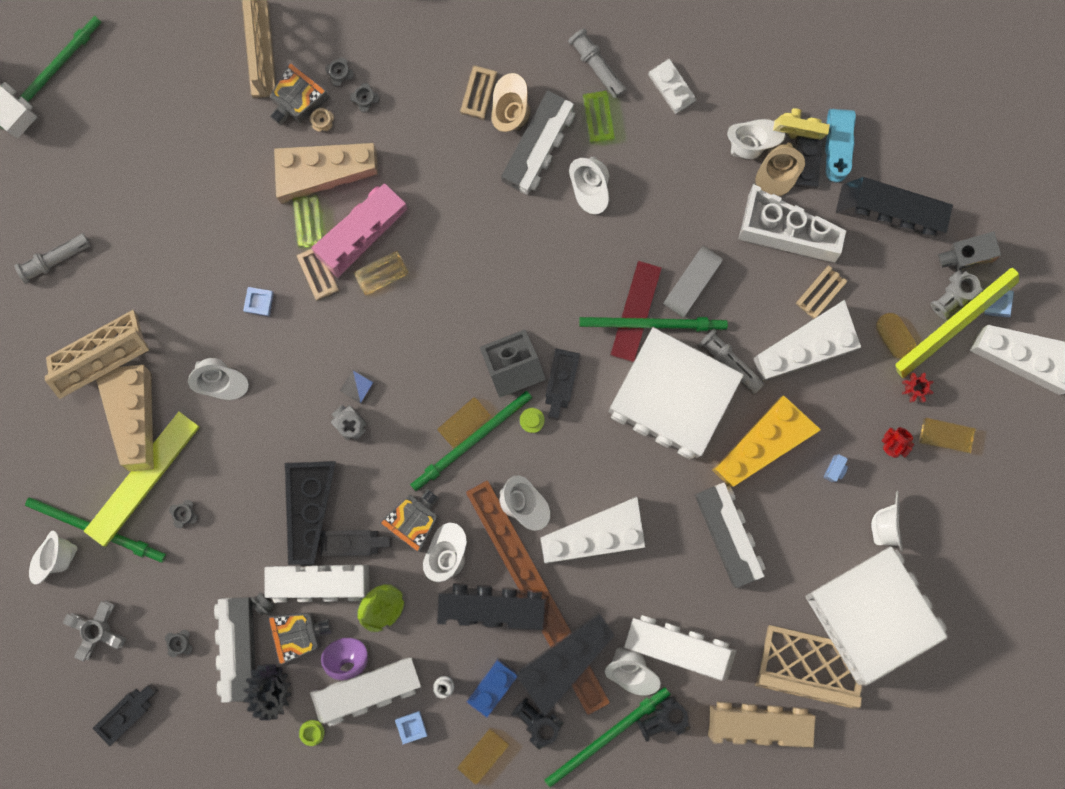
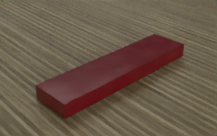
[610,261,662,363]

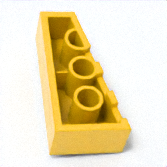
[712,395,821,487]

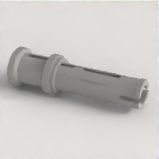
[568,28,626,99]
[14,233,91,284]
[698,329,765,394]

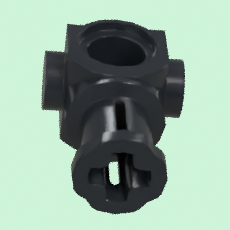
[636,696,690,742]
[511,697,564,750]

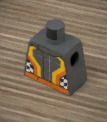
[270,62,329,126]
[938,231,1001,271]
[380,489,439,552]
[268,612,332,665]

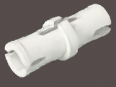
[434,676,454,698]

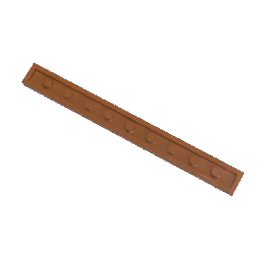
[466,480,610,715]

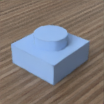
[243,287,274,317]
[985,290,1014,318]
[823,454,848,482]
[395,711,428,744]

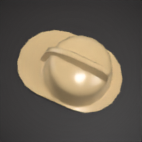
[492,73,531,132]
[755,142,805,196]

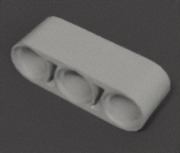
[663,245,723,318]

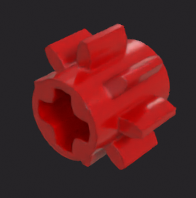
[902,373,934,403]
[881,427,915,458]

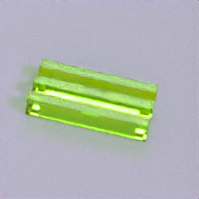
[582,90,615,144]
[293,195,323,248]

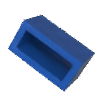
[467,658,517,717]

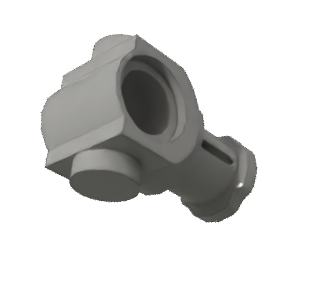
[930,269,983,320]
[331,404,366,441]

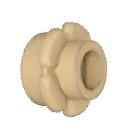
[310,108,334,132]

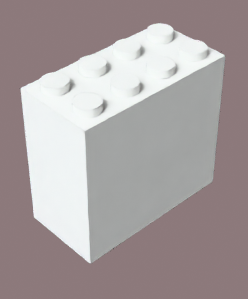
[608,328,743,460]
[805,547,947,685]

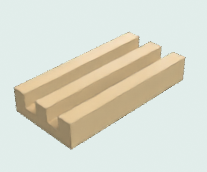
[460,65,497,120]
[297,249,339,301]
[795,265,847,319]

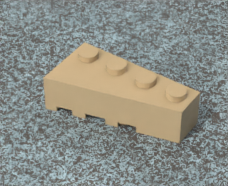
[274,143,378,204]
[96,365,154,471]
[708,701,815,747]

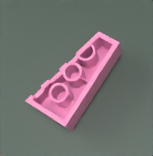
[311,183,407,278]

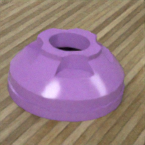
[321,638,368,680]

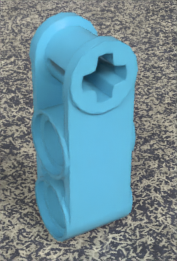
[825,109,856,183]

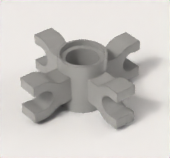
[63,601,127,661]

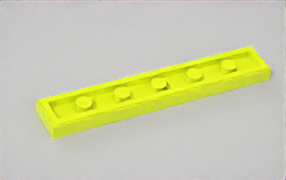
[895,268,1019,378]
[84,412,200,547]

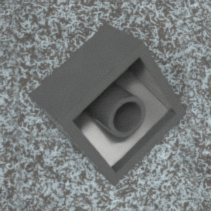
[479,329,546,398]

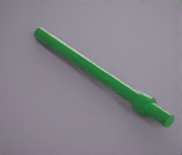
[0,15,102,130]
[579,317,728,332]
[410,390,532,492]
[25,497,167,563]
[544,687,671,788]

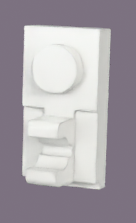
[648,59,696,114]

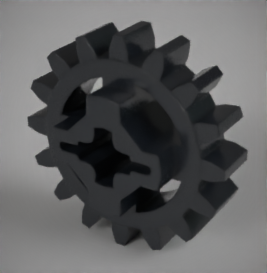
[243,664,291,721]

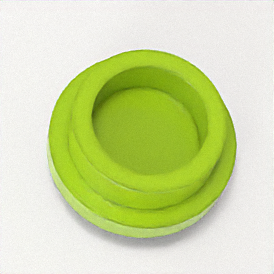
[520,408,545,433]
[299,720,325,746]

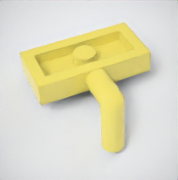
[773,109,830,140]

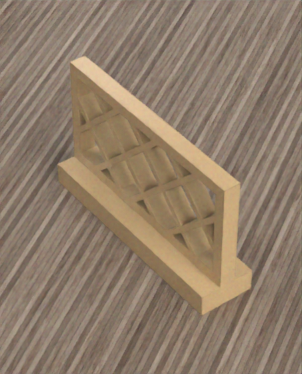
[242,0,276,98]
[45,310,149,399]
[755,625,862,709]

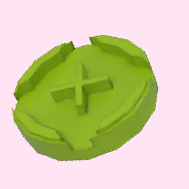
[358,584,404,632]

